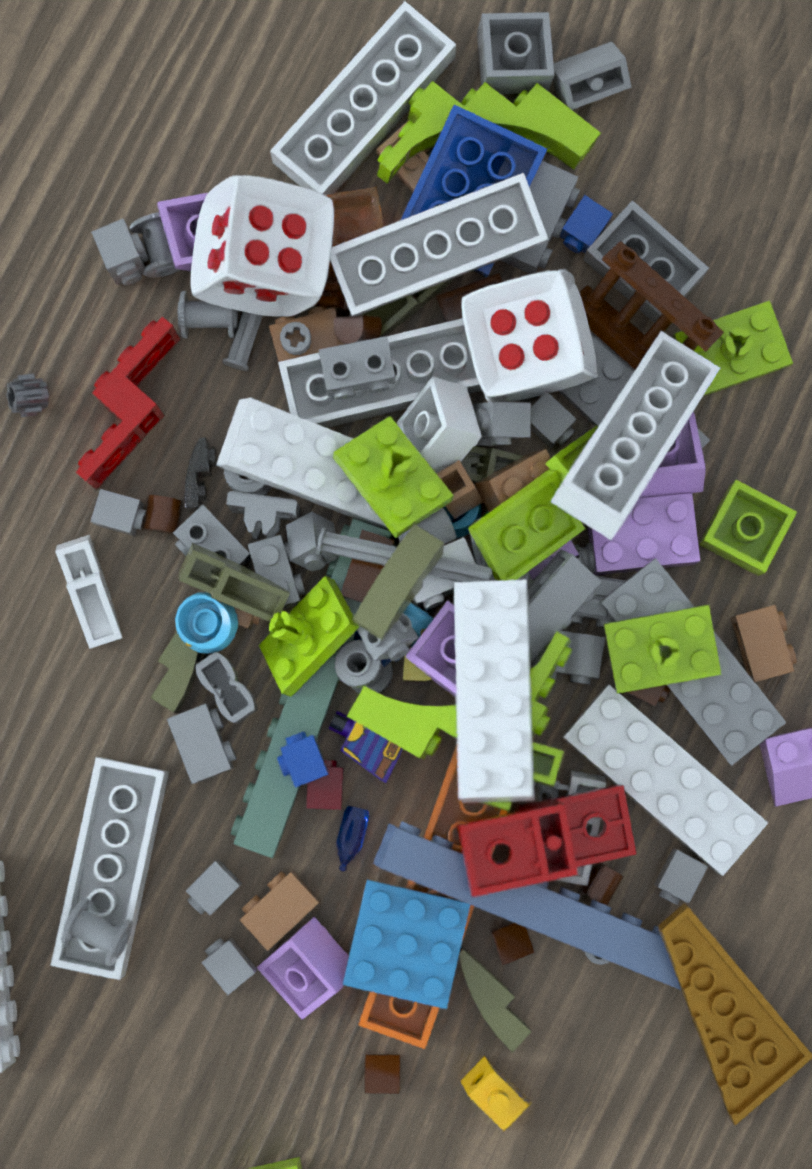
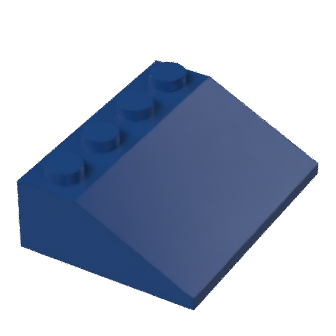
[400,104,547,277]

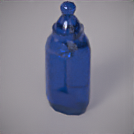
[336,805,369,872]

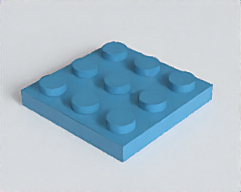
[343,879,470,1009]

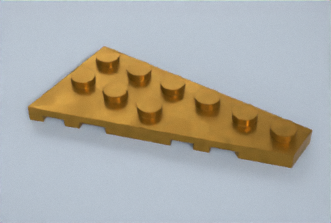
[658,903,812,1126]

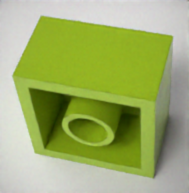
[698,480,797,576]

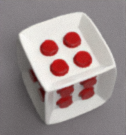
[191,176,334,317]
[461,269,598,402]

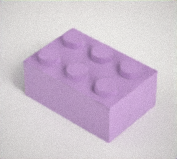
[588,493,700,575]

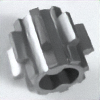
[6,374,49,417]

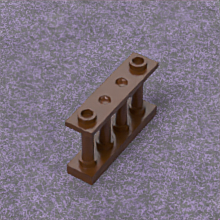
[579,241,724,370]

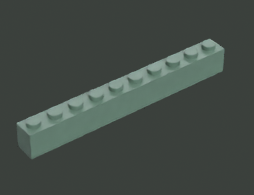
[231,518,392,858]

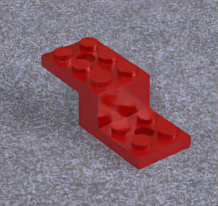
[76,316,181,490]
[457,784,637,897]

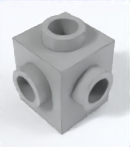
[357,612,418,661]

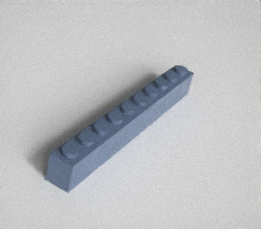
[373,821,681,990]

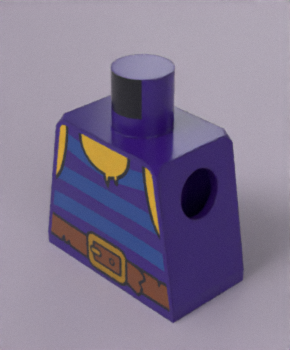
[328,711,403,783]

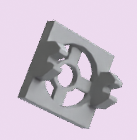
[226,491,301,540]

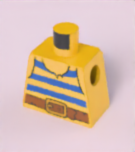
[461,1056,532,1131]

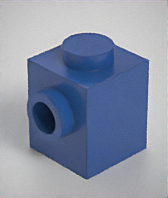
[560,195,613,254]
[277,731,329,787]

